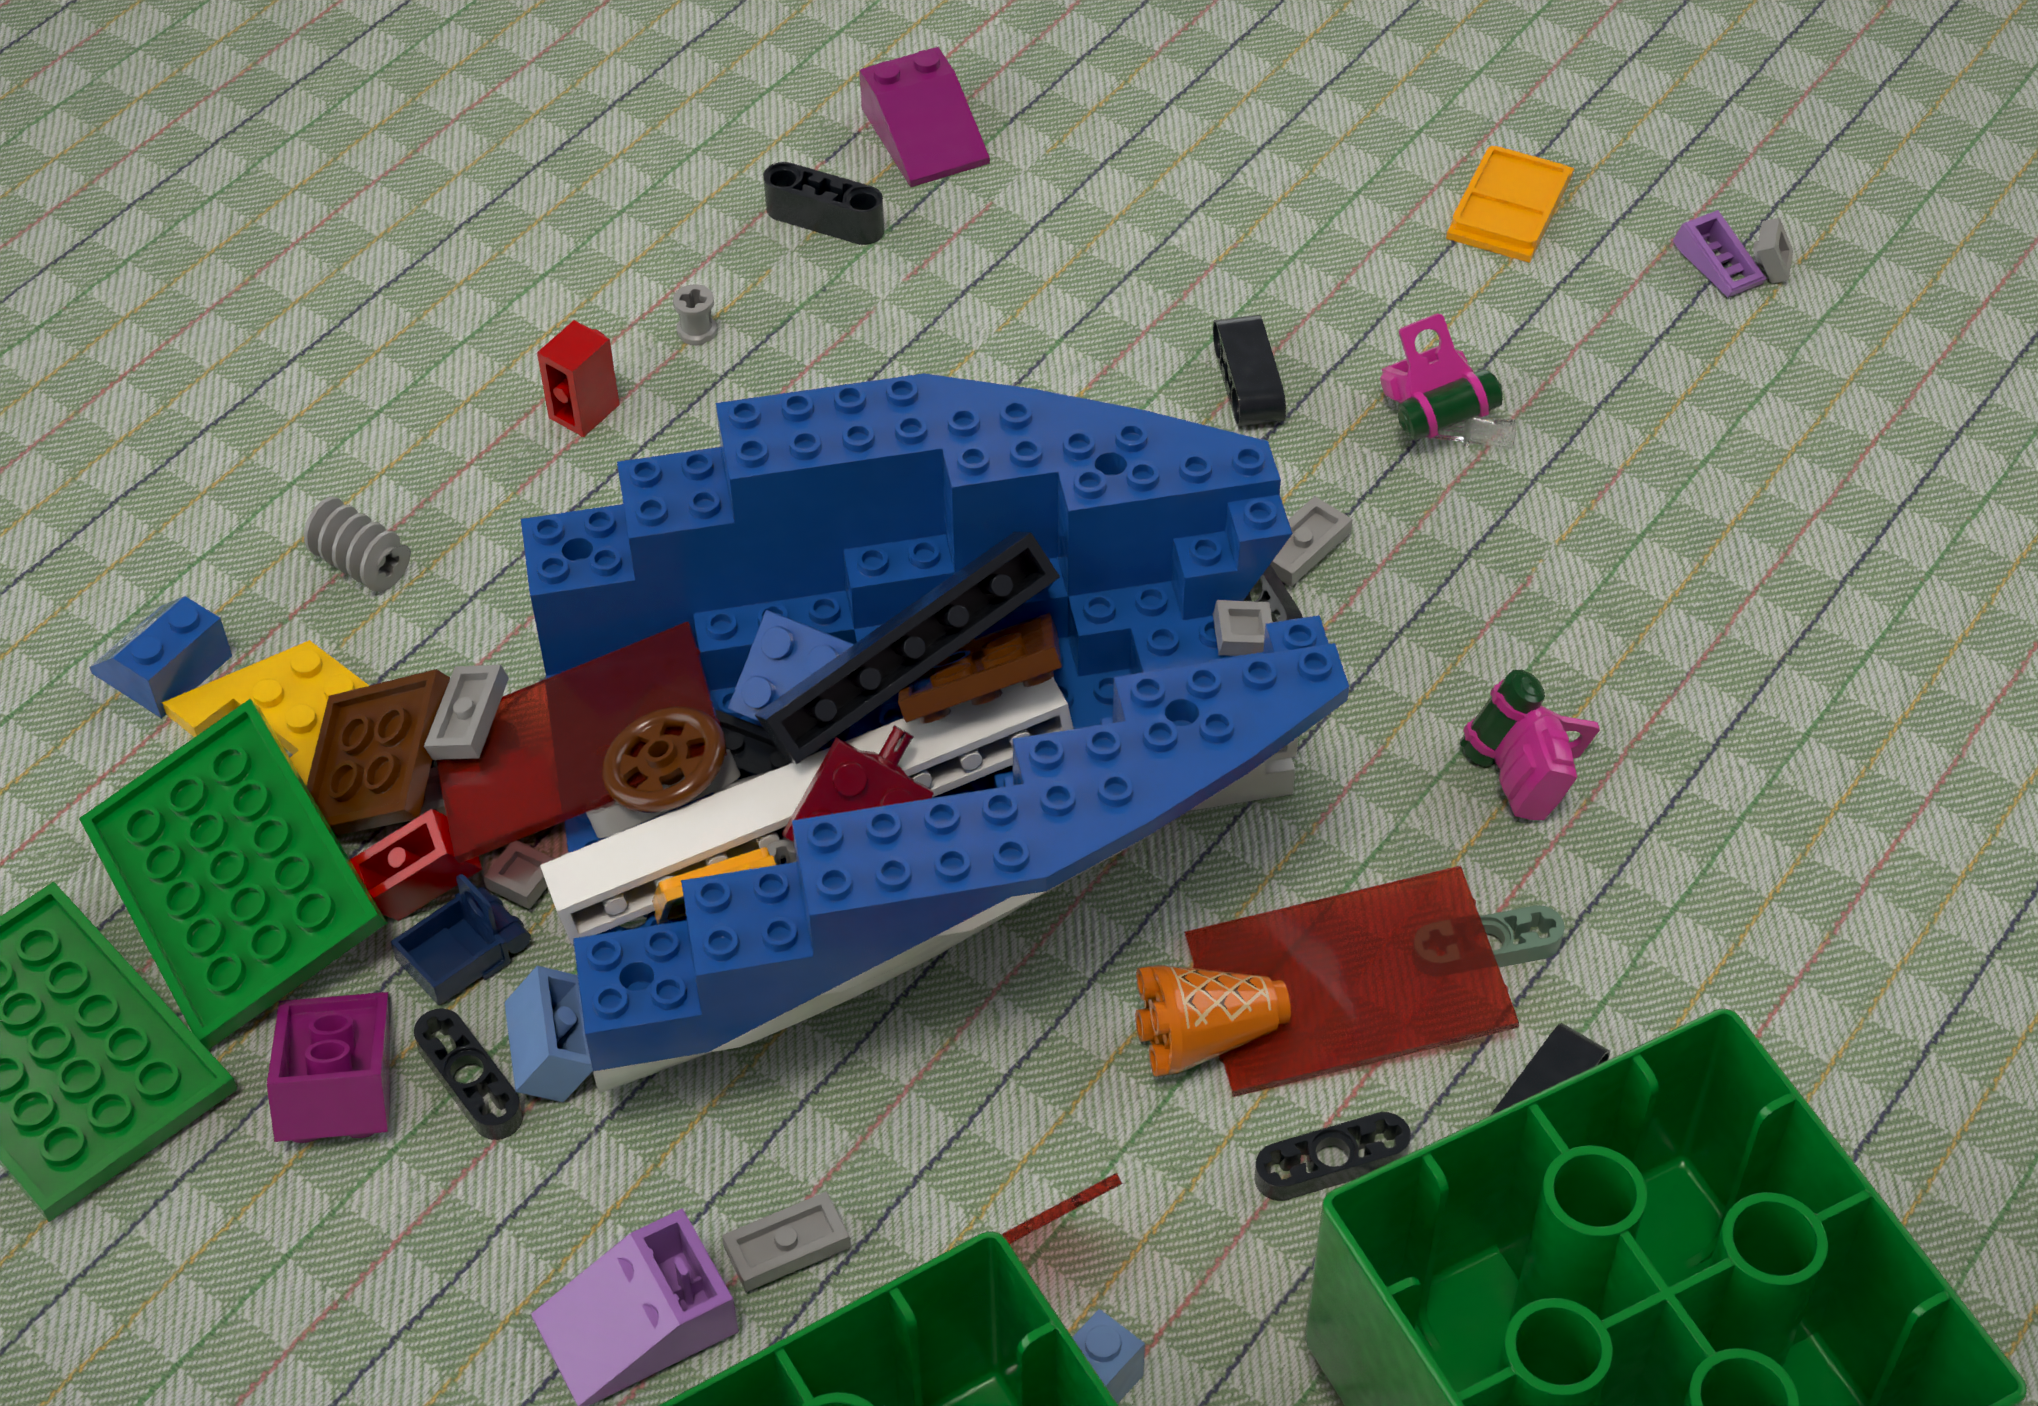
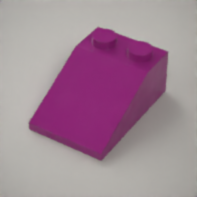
[859,47,990,188]
[267,992,390,1143]

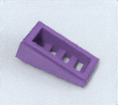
[1673,210,1767,298]

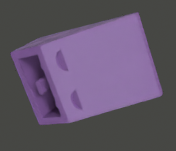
[531,1208,739,1406]

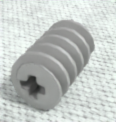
[304,496,411,592]

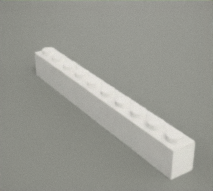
[540,678,1073,944]

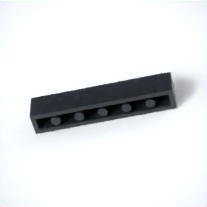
[755,531,1060,764]

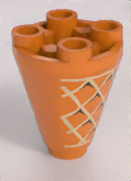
[1135,965,1291,1077]

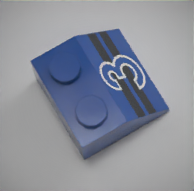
[89,596,232,719]

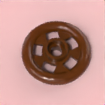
[602,706,726,813]

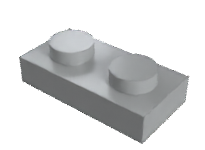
[1270,496,1353,587]
[424,664,509,760]
[722,1191,851,1292]

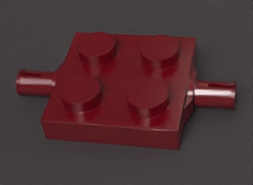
[782,725,934,842]

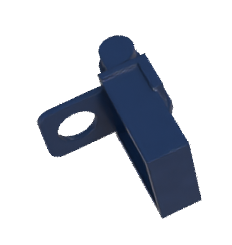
[390,874,531,1006]

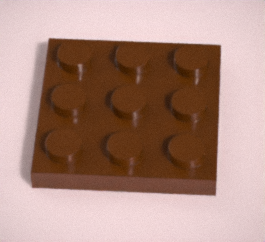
[898,612,1062,724]
[306,669,450,836]

